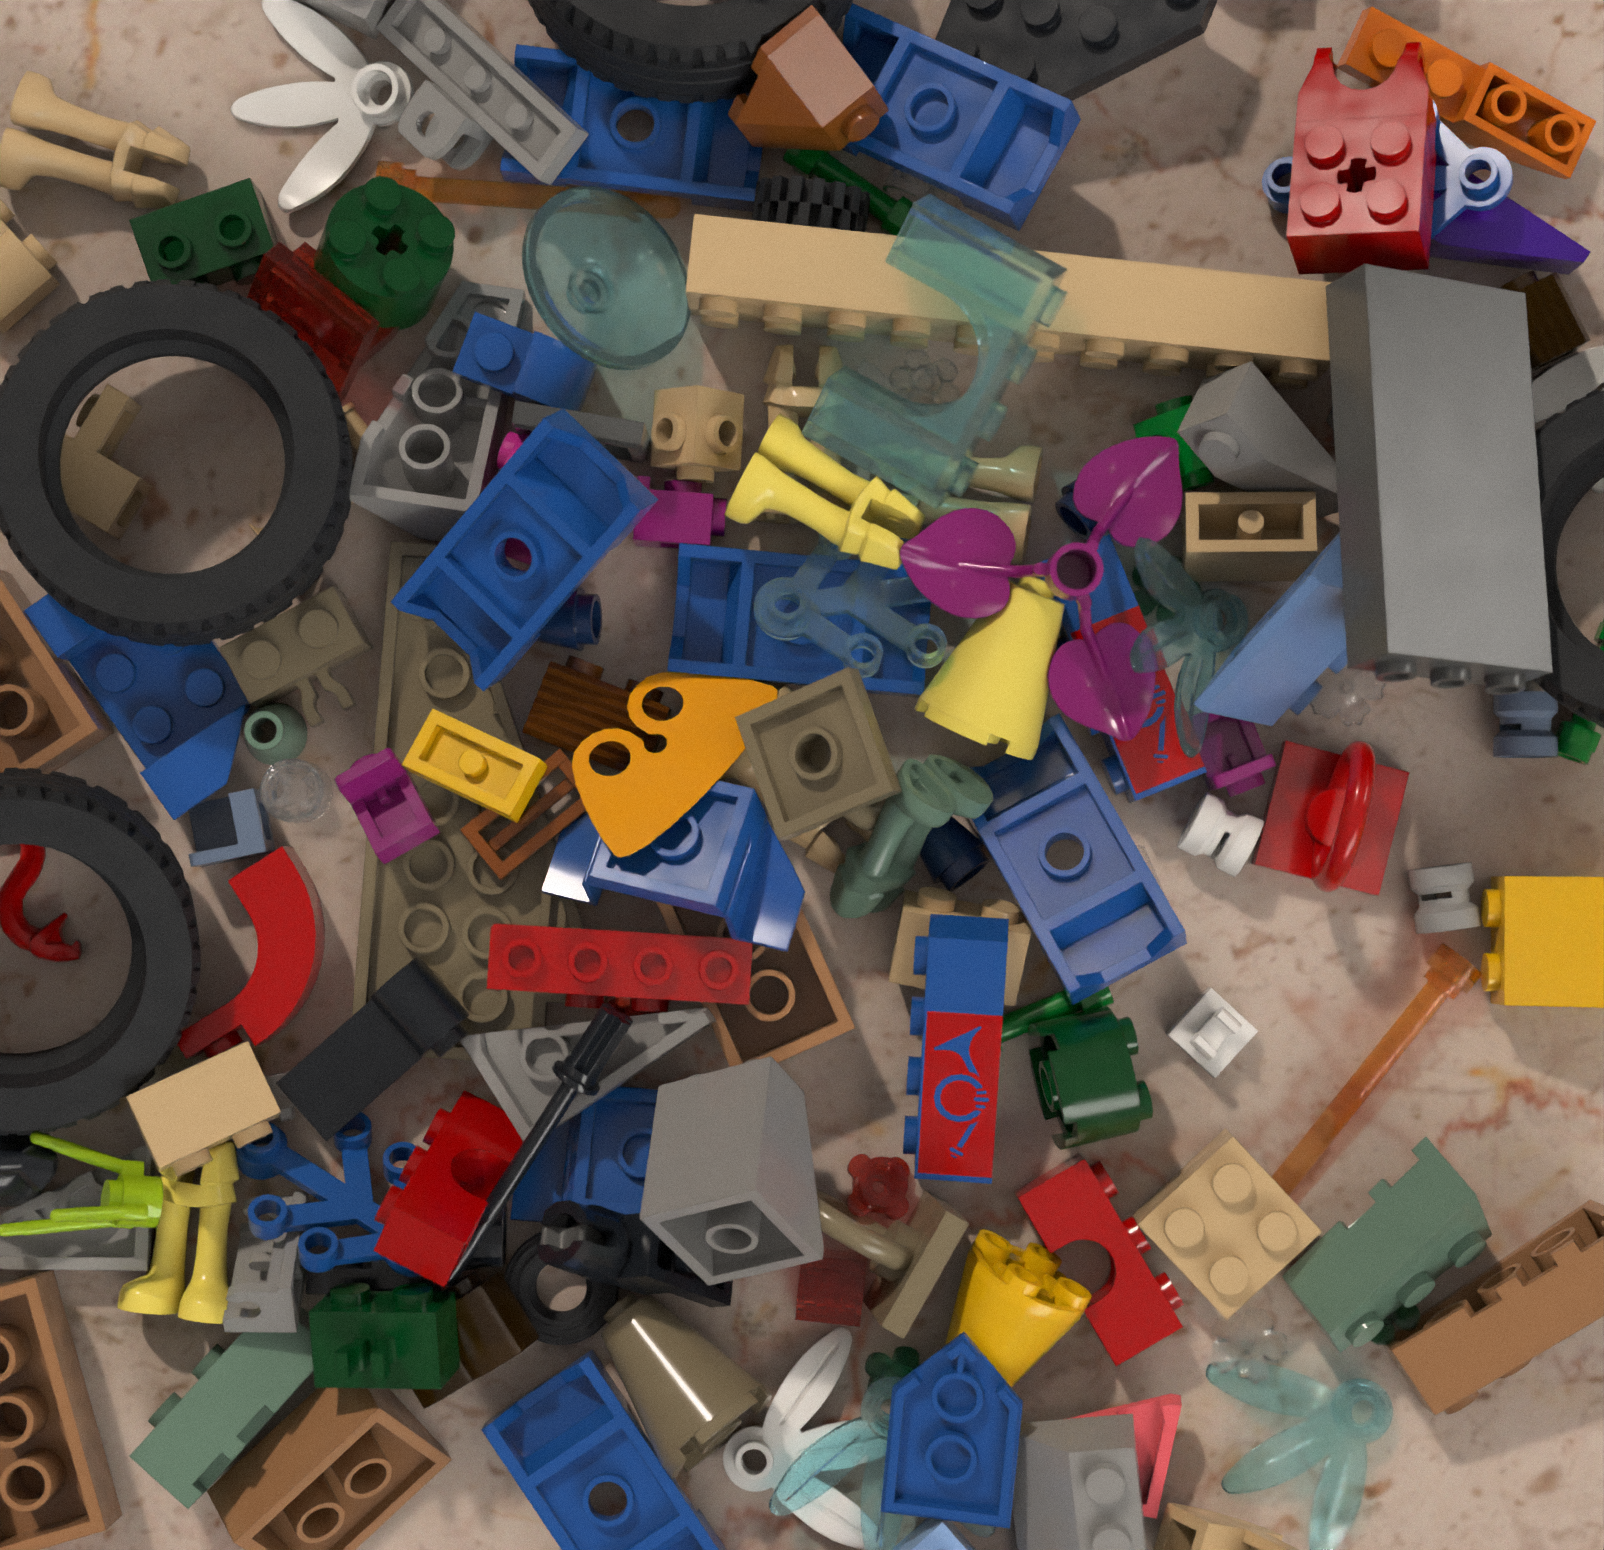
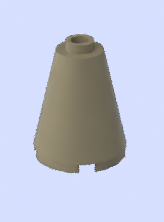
[601,1293,772,1479]

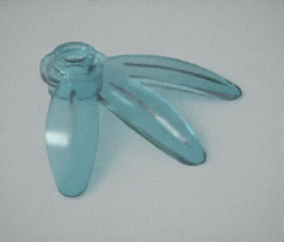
[1130,537,1248,758]
[1206,1361,1393,1550]
[769,1377,996,1550]

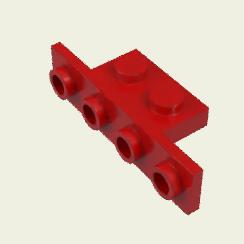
[486,923,753,1012]

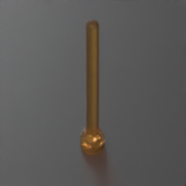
[376,160,681,219]
[1271,943,1483,1195]

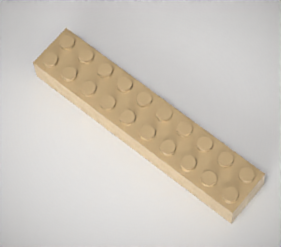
[685,214,1332,390]

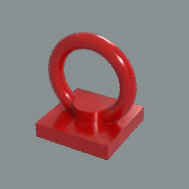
[1252,741,1410,896]

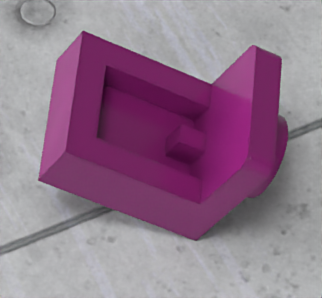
[1186,712,1276,797]
[334,748,440,865]

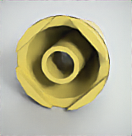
[915,577,1065,760]

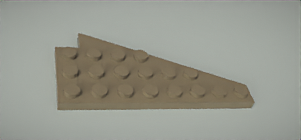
[352,541,608,1061]

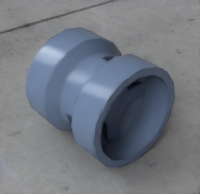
[1493,691,1558,758]

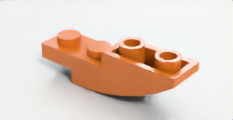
[1337,6,1596,180]

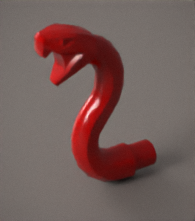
[0,844,82,963]

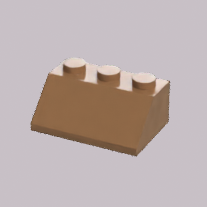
[207,1388,452,1550]

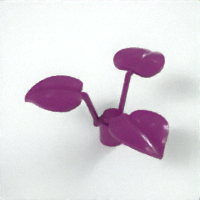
[900,436,1183,741]

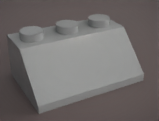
[1012,1414,1148,1550]

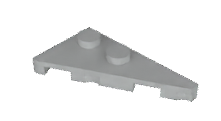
[461,1007,716,1141]

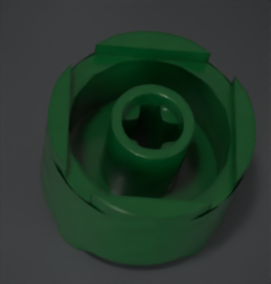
[314,176,455,332]
[1028,1006,1153,1150]

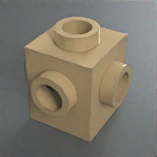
[650,385,744,484]

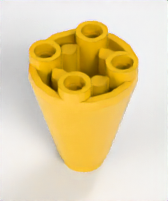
[944,1229,1092,1388]

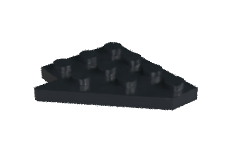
[935,0,1218,101]

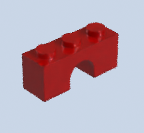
[373,1090,523,1287]
[1014,1153,1184,1366]

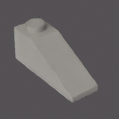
[1177,361,1338,519]

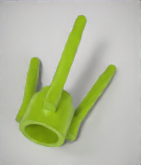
[0,1131,163,1237]

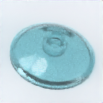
[522,186,691,370]

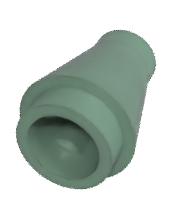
[244,702,308,766]

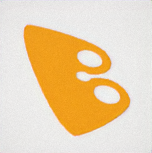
[572,672,778,858]

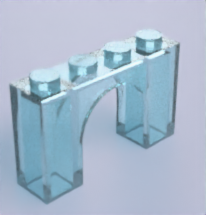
[802,194,1068,509]

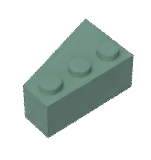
[1282,1136,1492,1353]
[129,1307,313,1509]

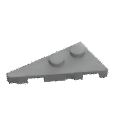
[0,1146,155,1271]

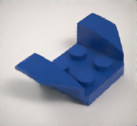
[24,594,251,820]
[541,764,805,952]
[510,1086,658,1223]

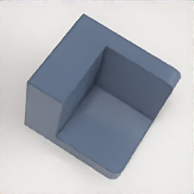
[188,788,276,867]

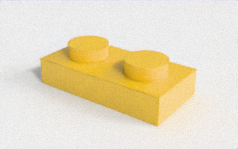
[402,708,548,823]

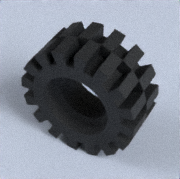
[752,175,870,232]

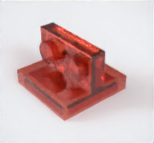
[247,242,399,402]

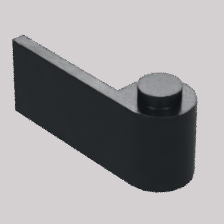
[276,956,470,1141]

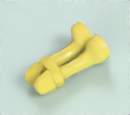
[724,414,925,570]
[117,1141,240,1324]

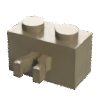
[219,586,373,728]

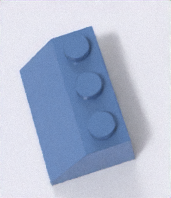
[1193,532,1347,726]

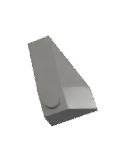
[349,281,525,542]

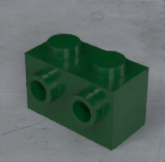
[129,178,285,286]

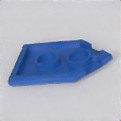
[880,1332,1023,1529]

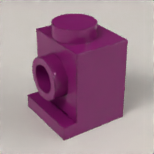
[633,476,727,549]

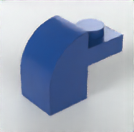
[452,312,597,412]

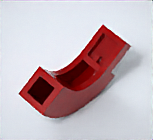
[177,846,325,1059]

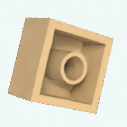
[1133,1128,1322,1320]

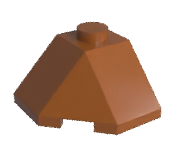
[728,5,889,151]

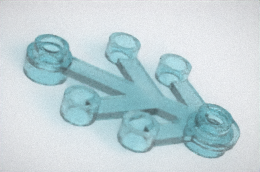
[753,534,947,678]

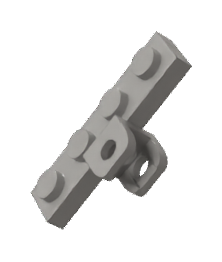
[376,0,589,185]

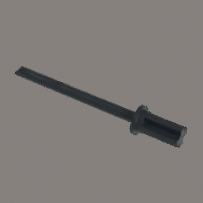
[447,1002,633,1287]

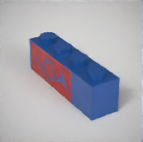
[1036,534,1207,803]
[903,914,1008,1184]

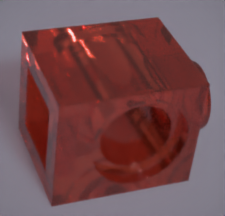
[795,1249,867,1327]

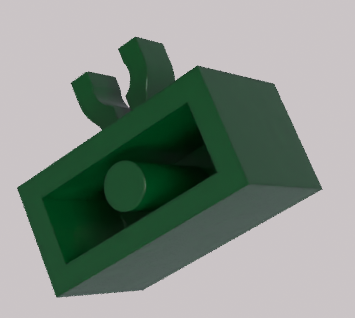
[309,1283,460,1390]

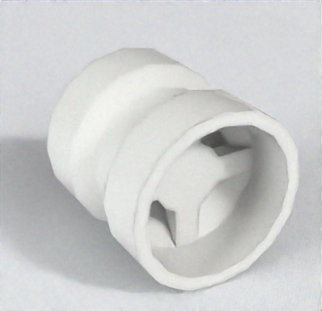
[1177,792,1264,877]

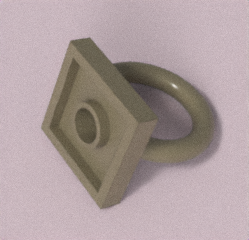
[735,667,902,840]
[816,1188,969,1339]

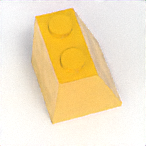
[1481,876,1604,1008]

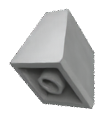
[640,1056,824,1286]

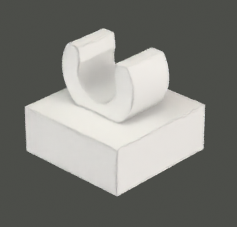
[1165,987,1258,1078]

